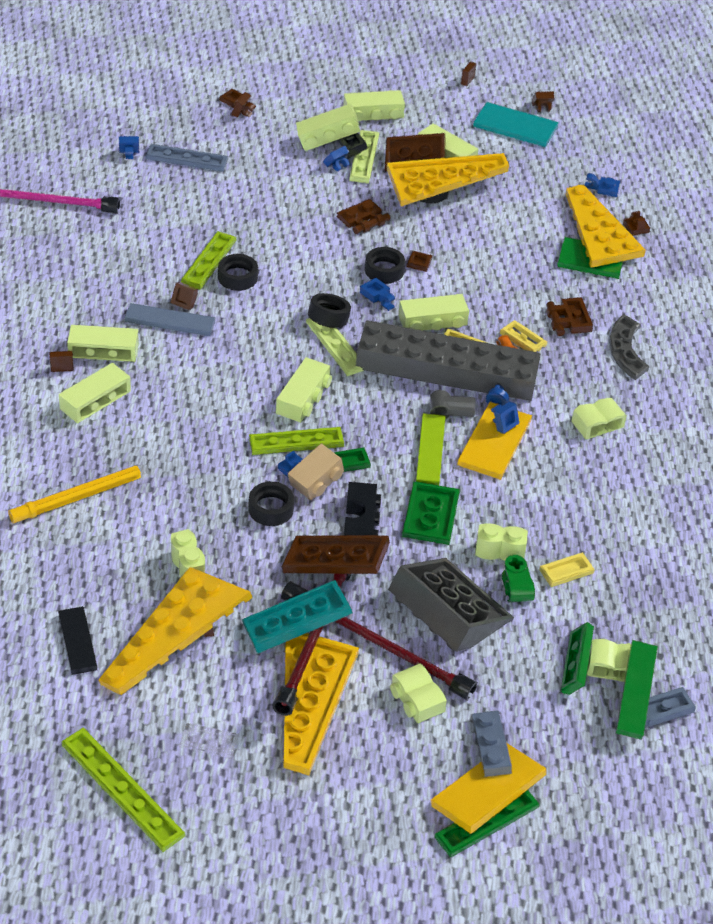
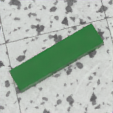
[616,640,658,740]
[434,790,540,858]

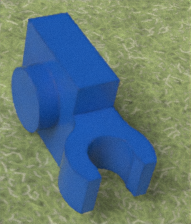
[585,173,620,197]
[360,278,395,311]

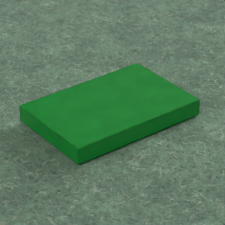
[557,237,623,279]
[402,481,460,545]

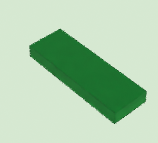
[561,622,594,695]

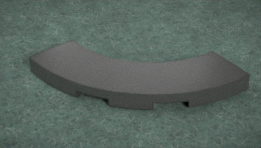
[609,314,649,380]

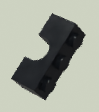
[344,482,381,535]

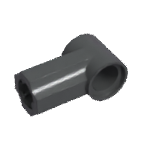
[430,390,475,419]

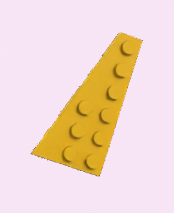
[387,153,509,207]
[565,185,646,268]
[98,567,253,695]
[283,633,359,776]

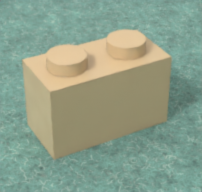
[288,443,344,501]

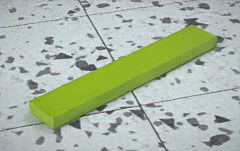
[61,727,185,852]

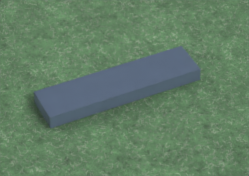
[146,144,228,172]
[125,303,215,336]

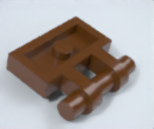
[337,199,391,234]
[546,297,593,336]

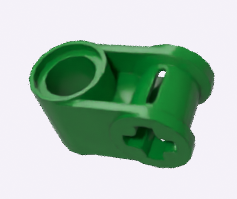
[502,555,535,603]

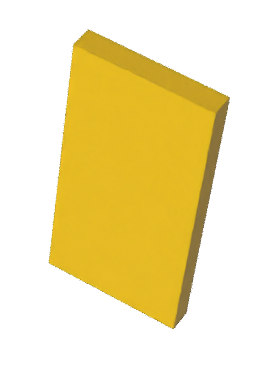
[457,402,532,480]
[431,743,546,834]

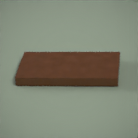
[281,535,390,574]

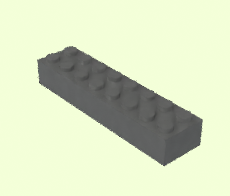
[356,320,541,401]

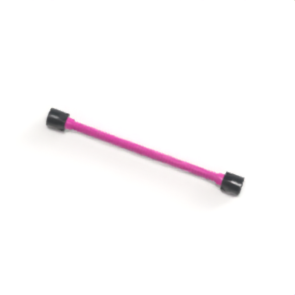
[0,189,120,214]

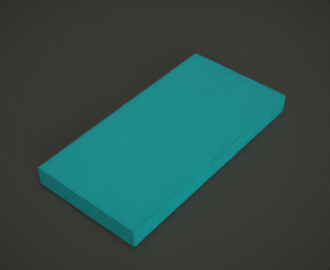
[473,102,559,147]
[242,580,353,654]

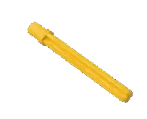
[8,465,141,524]

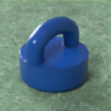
[485,384,509,406]

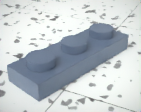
[472,710,512,777]

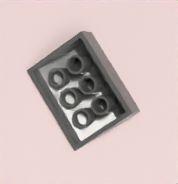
[388,558,514,652]

